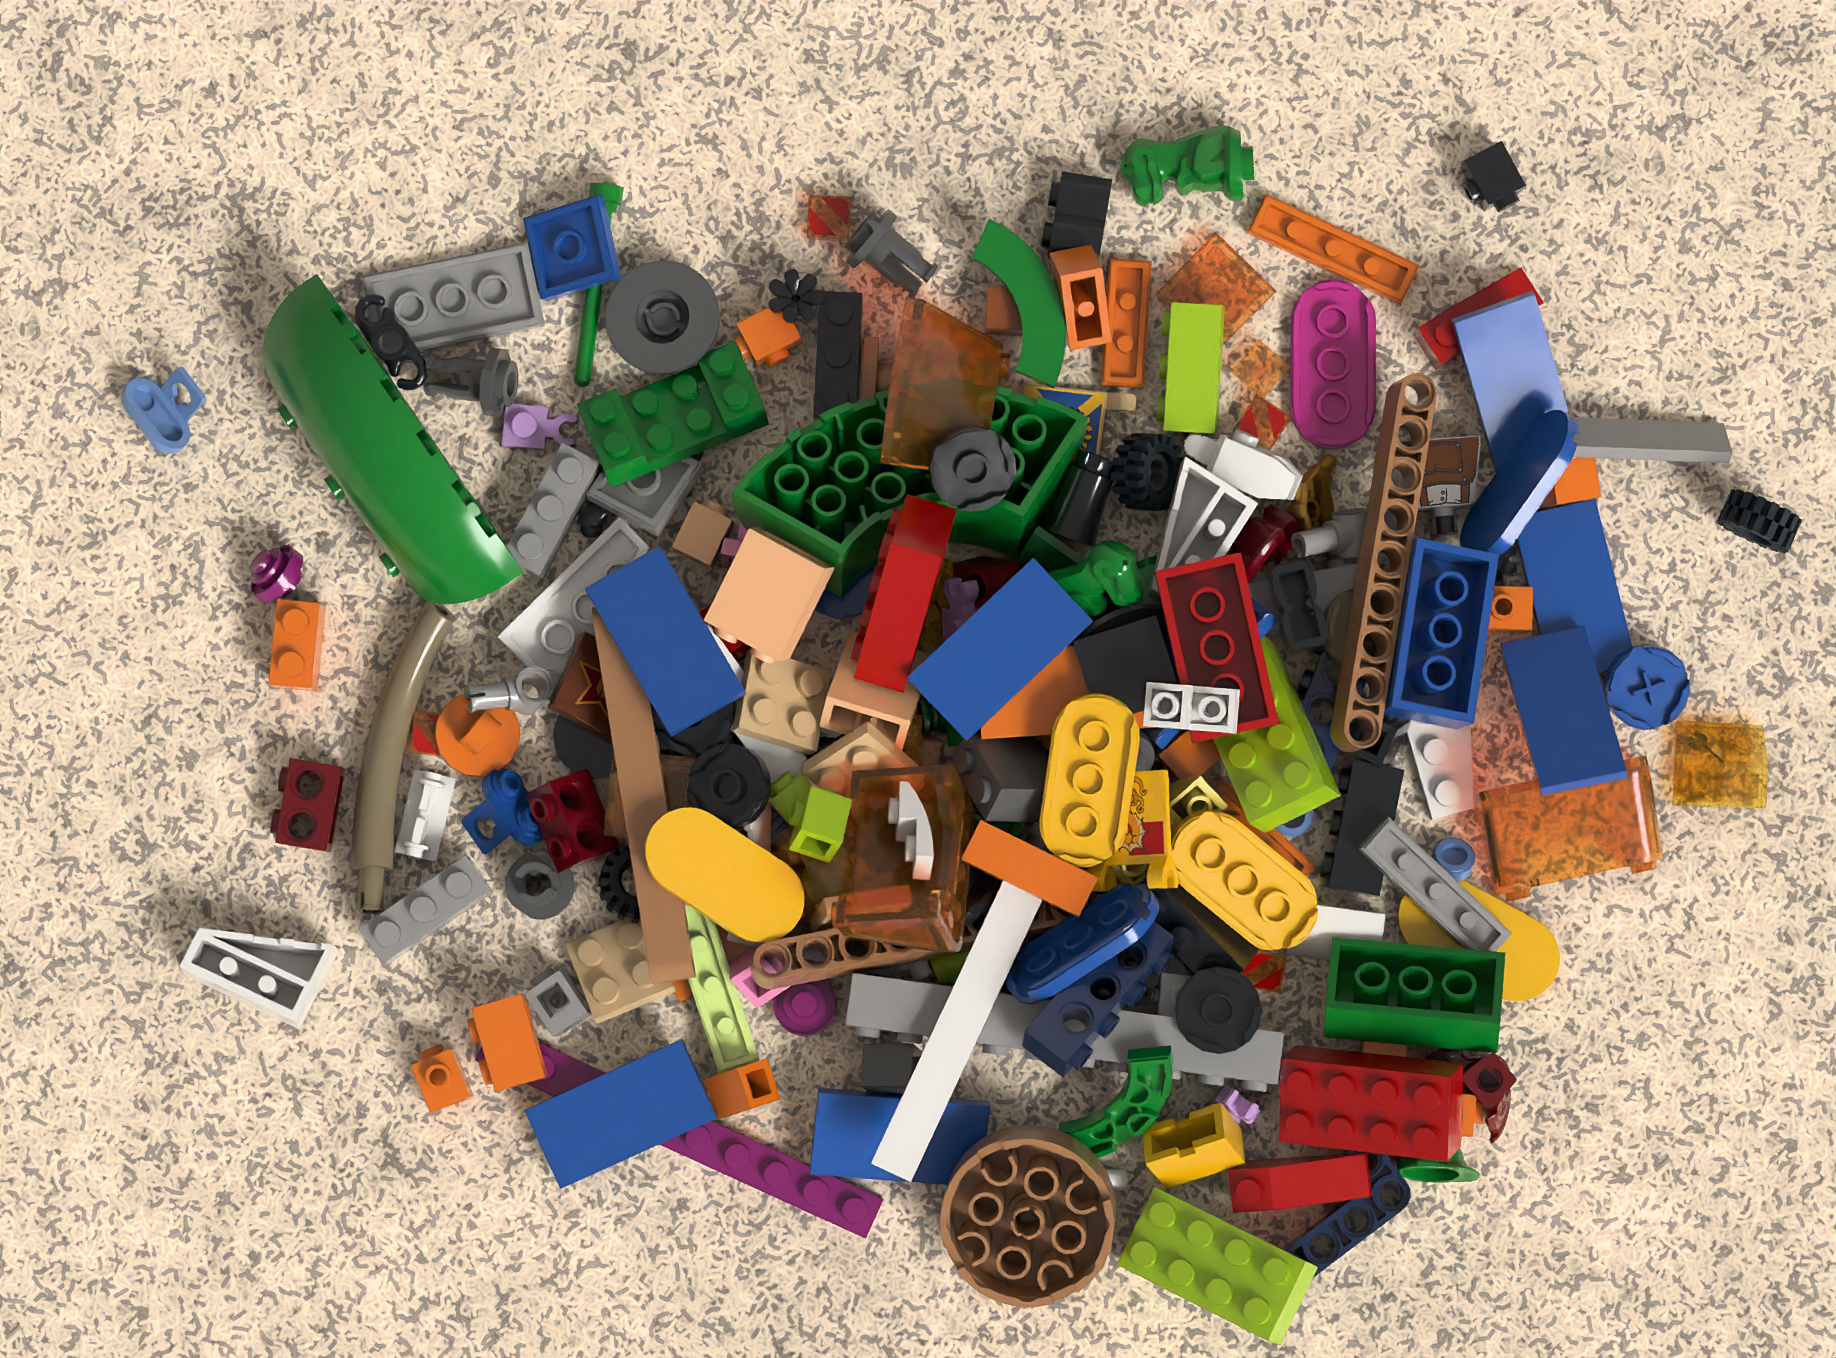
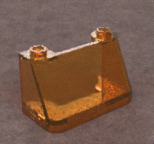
[880,297,1011,470]
[1473,755,1663,902]
[831,764,974,953]

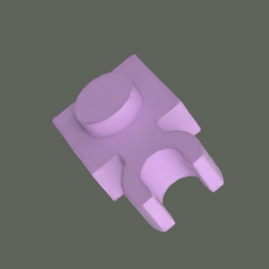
[502,404,578,451]
[942,577,979,643]
[1210,1086,1260,1126]

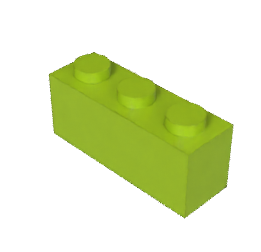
[1156,302,1225,434]

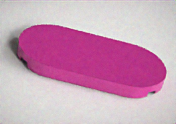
[1290,279,1376,450]

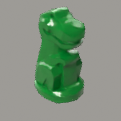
[1119,125,1254,207]
[1048,540,1145,646]

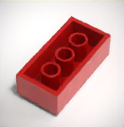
[850,494,957,693]
[1154,552,1279,743]
[1279,1045,1463,1162]

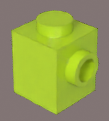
[788,786,852,863]

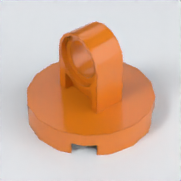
[434,694,520,776]

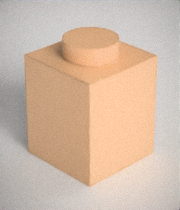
[672,499,735,570]

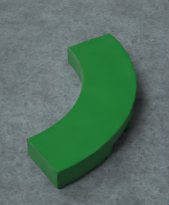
[972,219,1066,389]
[1058,1045,1173,1158]

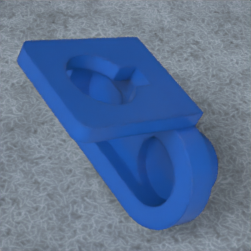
[461,768,544,854]

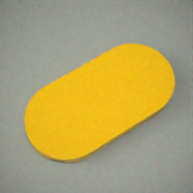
[1039,693,1140,867]
[644,808,804,943]
[1171,810,1318,950]
[1397,880,1560,1001]

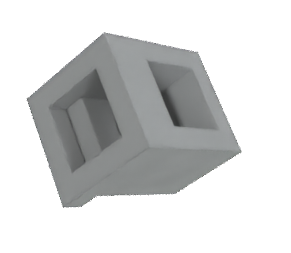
[524,968,592,1037]

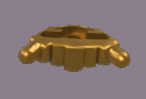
[1287,454,1339,558]

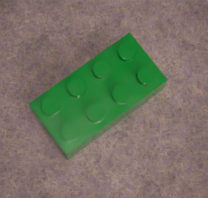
[1324,937,1506,1053]

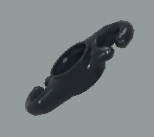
[355,294,427,391]

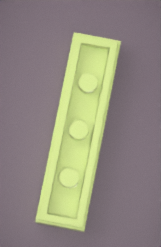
[685,903,760,1073]

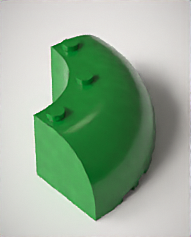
[263,274,524,604]
[732,382,1088,598]

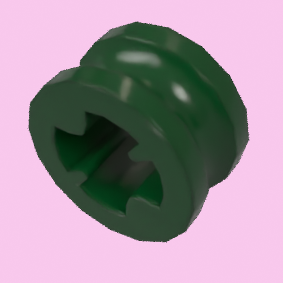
[917,699,946,738]

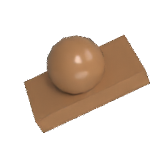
[858,336,910,401]

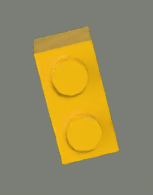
[1142,1102,1246,1189]

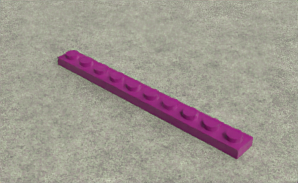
[475,1042,884,1239]

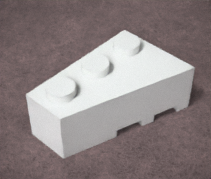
[1148,457,1258,601]
[179,928,338,1030]

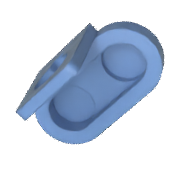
[121,366,206,454]

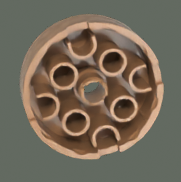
[940,1125,1116,1307]

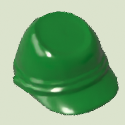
[1397,1148,1480,1183]

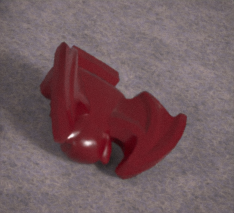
[1229,504,1301,584]
[1423,1048,1517,1144]

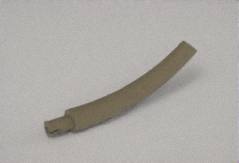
[350,601,455,914]

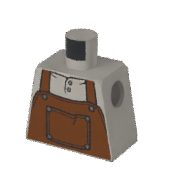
[1400,435,1481,536]

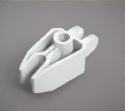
[1183,429,1303,500]

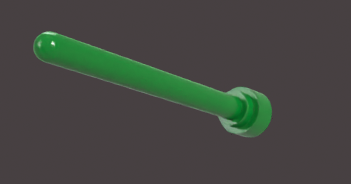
[574,183,624,387]

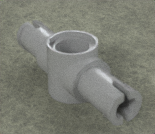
[1291,508,1397,558]
[464,666,562,715]

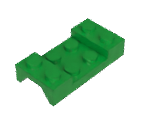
[577,341,770,488]

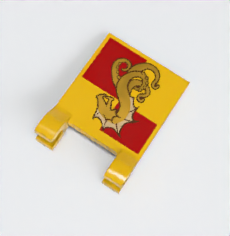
[1087,770,1179,892]

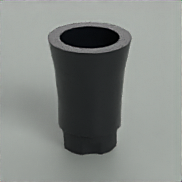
[1040,449,1116,546]

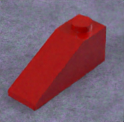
[1413,267,1544,370]
[1228,1153,1372,1213]

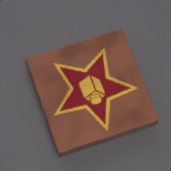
[547,631,613,744]

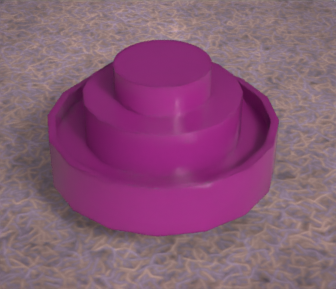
[250,544,304,604]
[773,980,837,1036]

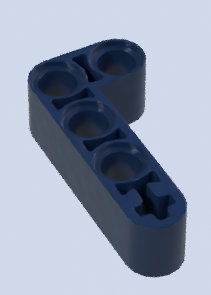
[1282,1150,1411,1278]

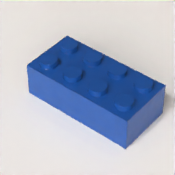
[1384,538,1499,729]

